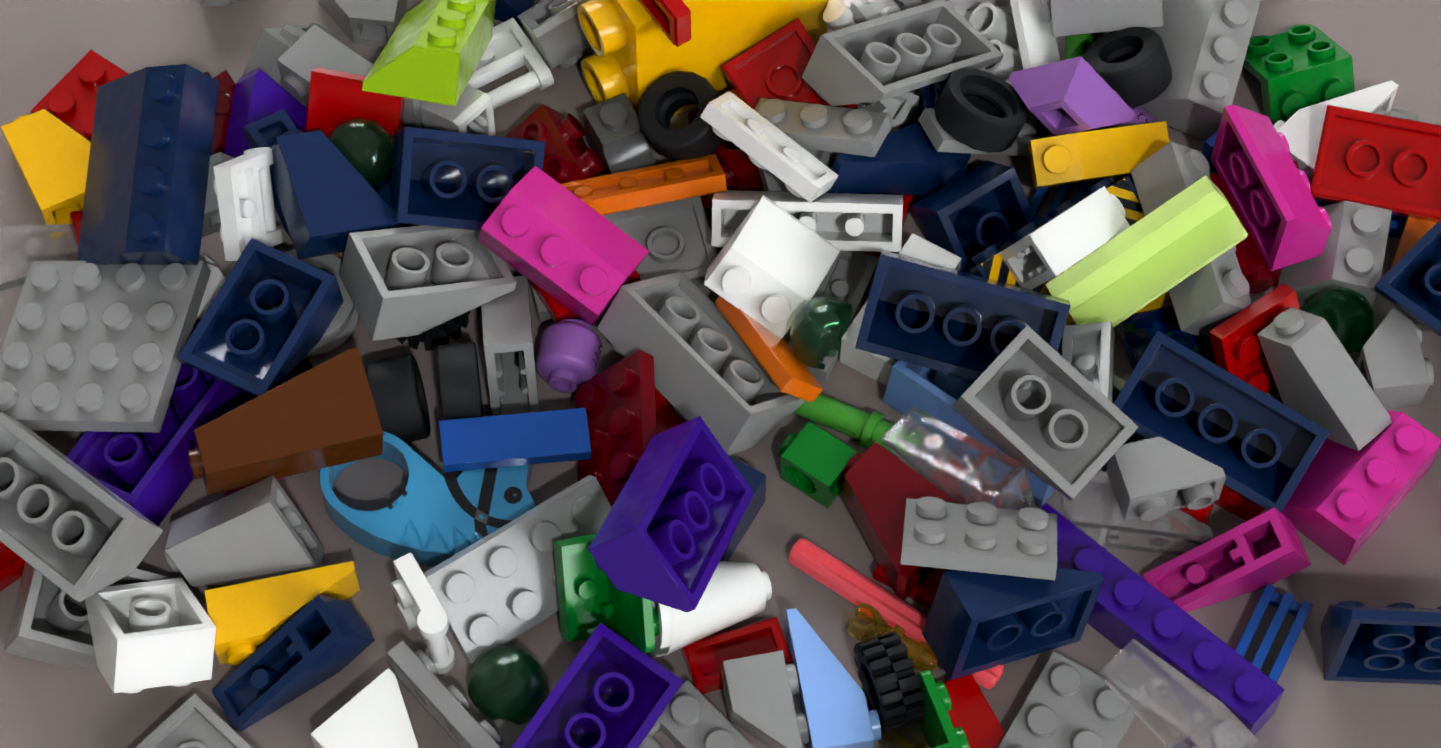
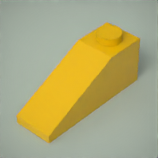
[1027,121,1169,189]
[204,561,360,666]

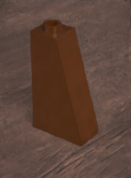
[187,347,384,495]

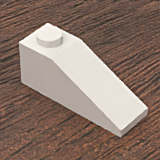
[1274,80,1399,186]

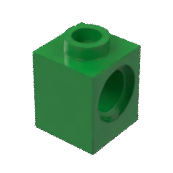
[778,421,857,509]

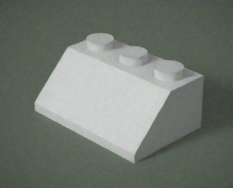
[947,0,1060,112]

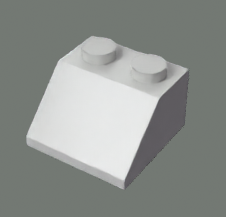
[704,195,840,339]
[85,577,216,694]

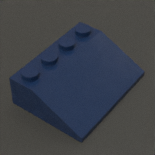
[77,64,219,265]
[1321,601,1441,685]

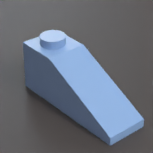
[785,608,881,748]

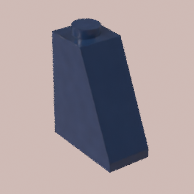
[270,129,399,259]

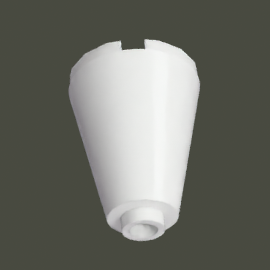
[646,561,772,658]

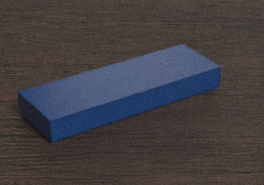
[439,408,591,472]

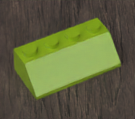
[362,0,496,106]

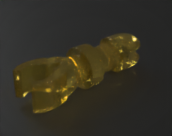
[845,603,939,672]

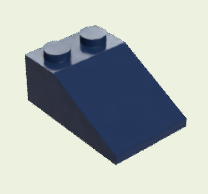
[177,238,344,398]
[922,568,1104,680]

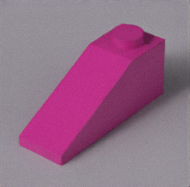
[1142,507,1312,613]

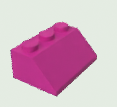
[1211,104,1332,271]
[477,165,649,326]
[1281,410,1441,566]

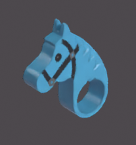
[319,431,535,566]

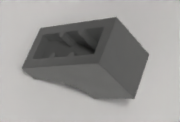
[583,93,657,175]

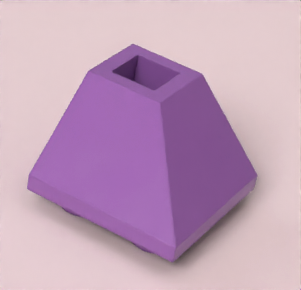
[1008,56,1136,136]

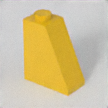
[1,109,91,235]

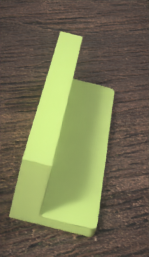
[1045,175,1248,327]

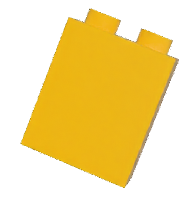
[577,0,829,116]

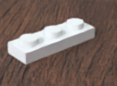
[700,91,839,203]

